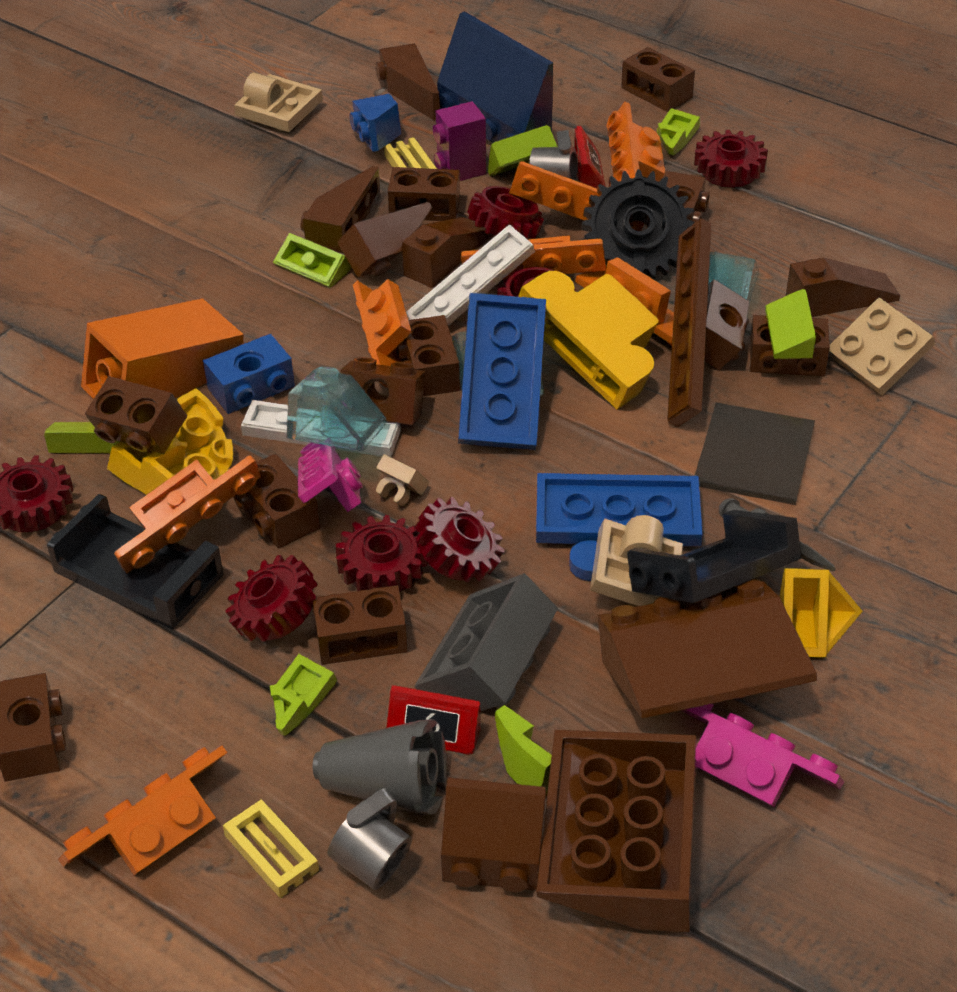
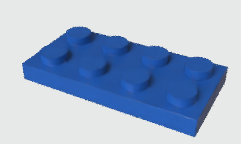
[458,293,546,450]
[536,473,703,546]

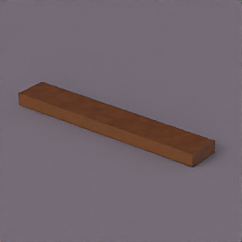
[667,218,712,427]

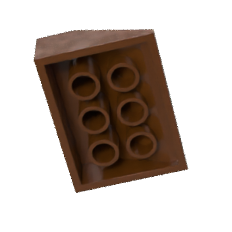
[597,580,817,719]
[536,730,696,932]

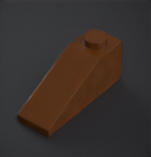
[375,43,440,121]
[300,166,380,254]
[337,202,432,278]
[402,217,492,288]
[786,258,900,317]

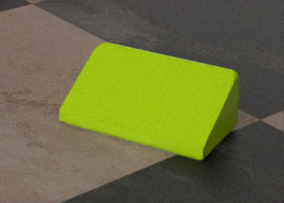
[488,125,558,177]
[273,233,352,288]
[765,289,816,359]
[44,422,119,453]

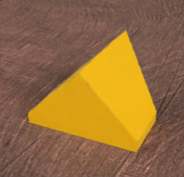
[779,568,863,657]

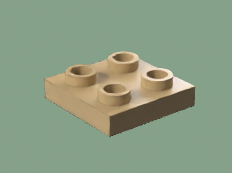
[234,72,323,132]
[829,298,936,396]
[590,515,683,606]

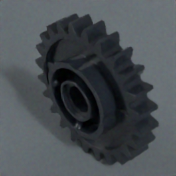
[582,169,695,280]

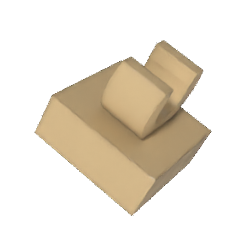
[376,454,429,507]

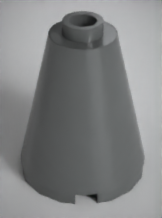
[313,719,447,815]

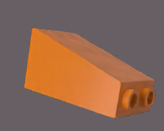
[81,298,244,399]

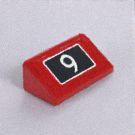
[574,126,606,189]
[386,685,481,755]

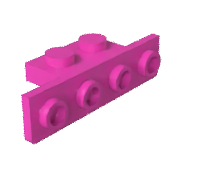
[298,437,363,512]
[680,704,844,807]

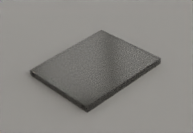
[695,402,815,505]

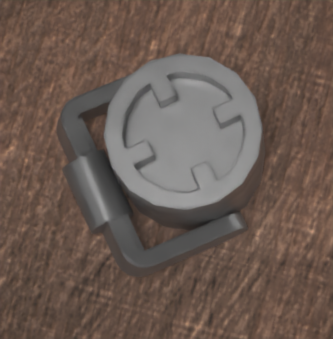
[530,130,578,181]
[327,788,412,890]

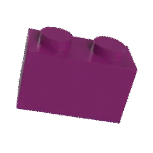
[433,101,486,181]

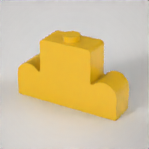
[518,271,658,410]

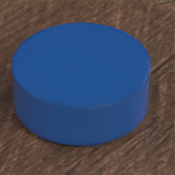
[569,540,597,581]

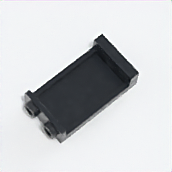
[47,494,224,630]
[627,510,801,603]

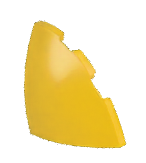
[107,388,233,495]

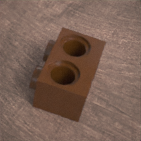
[621,47,695,112]
[388,167,460,221]
[396,315,460,396]
[749,315,830,376]
[85,376,187,454]
[233,453,320,549]
[313,585,408,665]

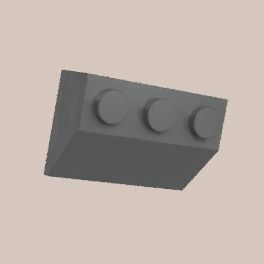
[414,573,558,711]

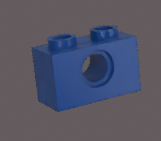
[203,333,295,414]

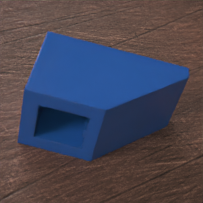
[349,94,401,152]

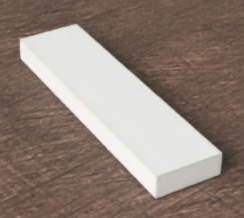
[406,225,535,325]
[241,400,401,457]

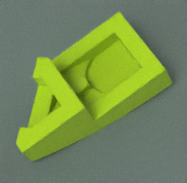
[657,108,700,155]
[270,654,338,736]
[495,705,552,795]

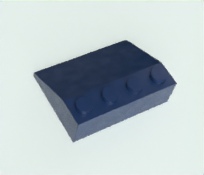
[437,11,553,143]

